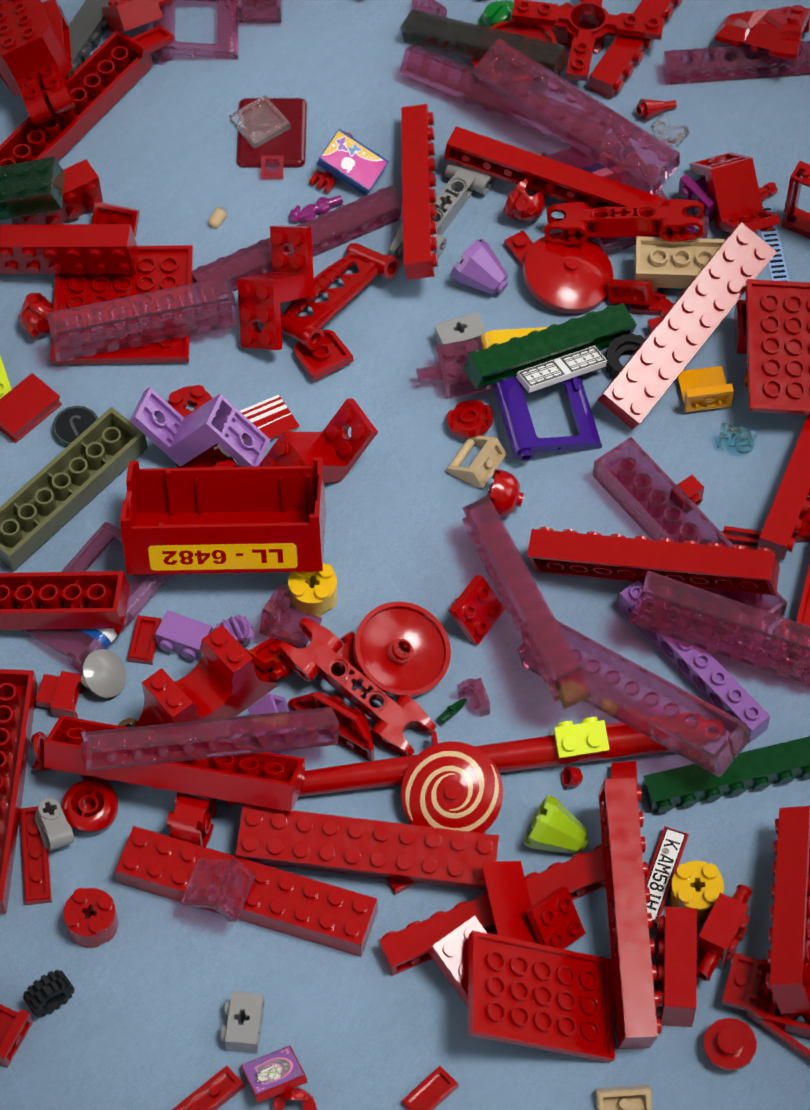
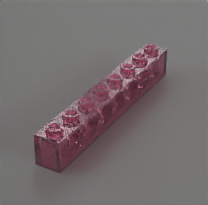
[663,41,810,85]

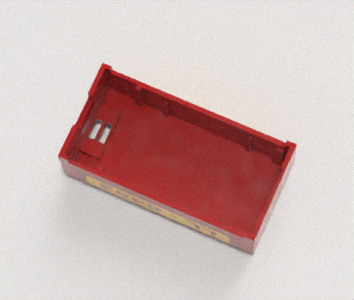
[120,457,326,575]

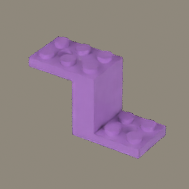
[129,387,270,467]

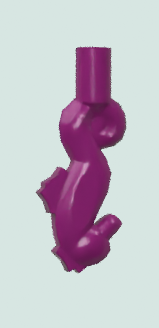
[289,195,343,224]

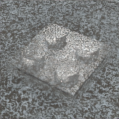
[229,96,291,149]

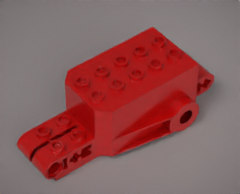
[0,0,76,126]

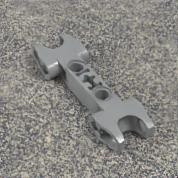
[389,161,496,258]

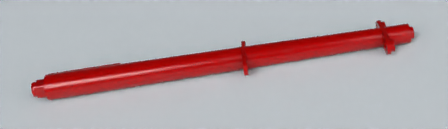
[220,712,726,806]

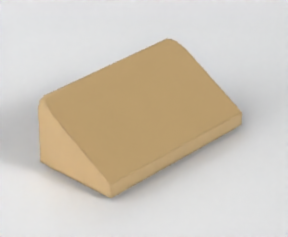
[595,1085,652,1110]

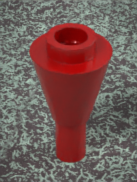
[636,99,677,121]

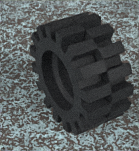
[23,970,75,1017]

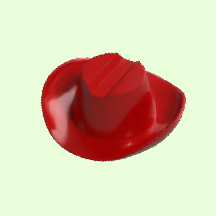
[60,778,118,831]

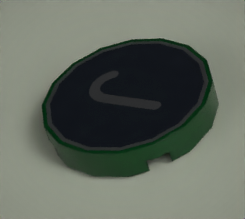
[53,406,98,447]

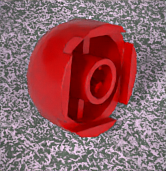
[484,469,524,518]

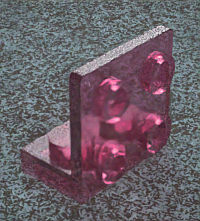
[259,584,322,648]
[180,858,255,922]

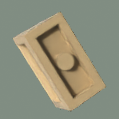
[446,435,507,488]

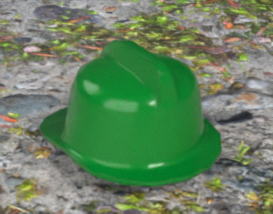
[478,0,514,33]

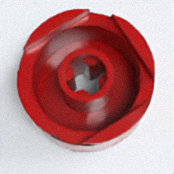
[167,792,216,847]
[63,888,118,948]

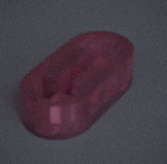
[412,0,447,26]

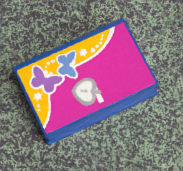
[316,129,389,197]

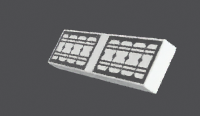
[516,346,607,393]

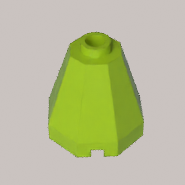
[523,794,589,854]

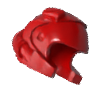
[503,179,546,222]
[18,293,66,338]

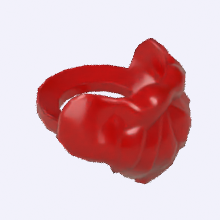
[31,732,50,771]
[272,1087,317,1110]

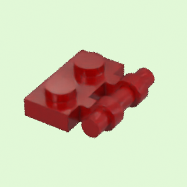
[248,631,299,680]

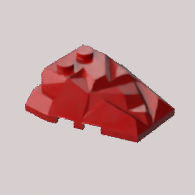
[715,5,810,59]

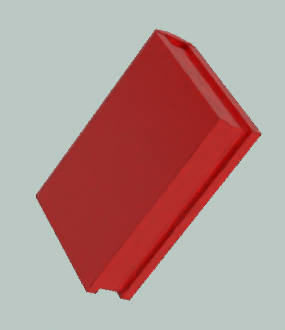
[0,373,62,444]

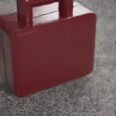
[236,98,307,168]

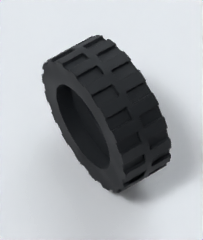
[605,334,645,379]

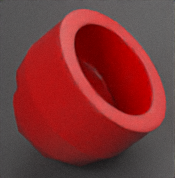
[561,767,583,787]

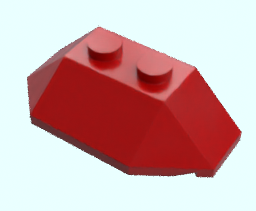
[288,692,374,761]

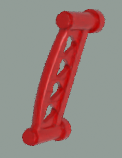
[281,243,400,350]

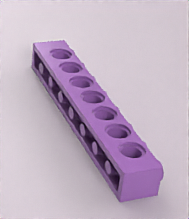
[618,580,770,743]

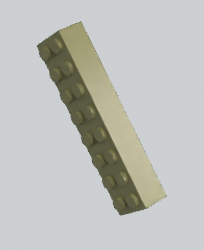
[0,407,148,571]

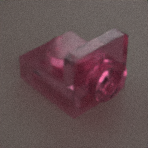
[457,678,490,717]

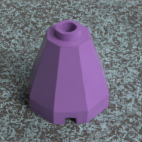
[450,238,508,295]

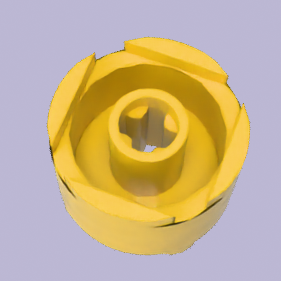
[288,563,338,617]
[670,861,724,921]

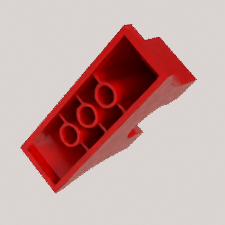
[134,625,278,741]

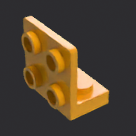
[677,366,734,413]

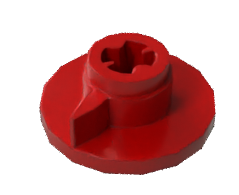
[703,1018,757,1071]

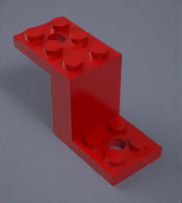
[689,152,781,233]
[237,225,315,350]
[259,398,378,482]

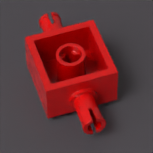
[697,884,753,981]

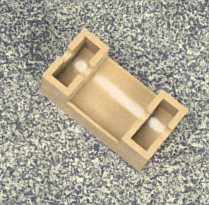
[634,236,725,293]

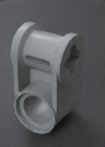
[34,798,74,851]

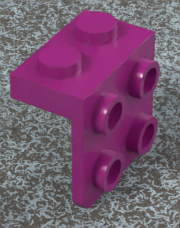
[678,174,716,223]

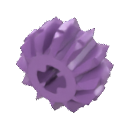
[211,615,254,647]

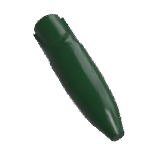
[437,698,467,725]

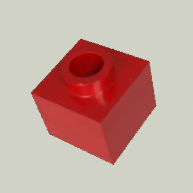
[672,475,704,512]

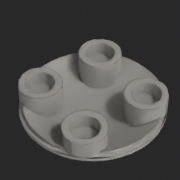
[81,649,126,699]

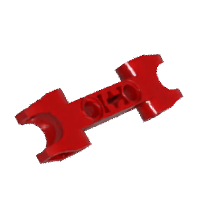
[544,199,704,245]
[277,617,436,757]

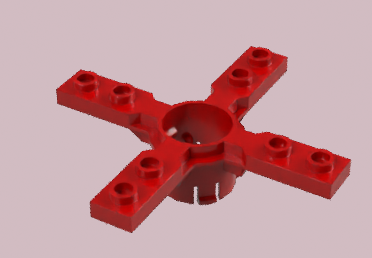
[511,0,665,82]

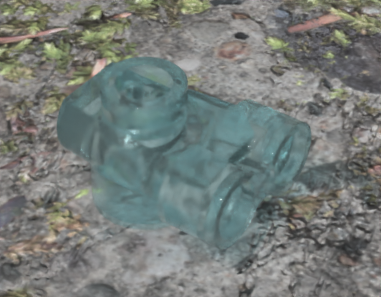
[716,423,757,454]

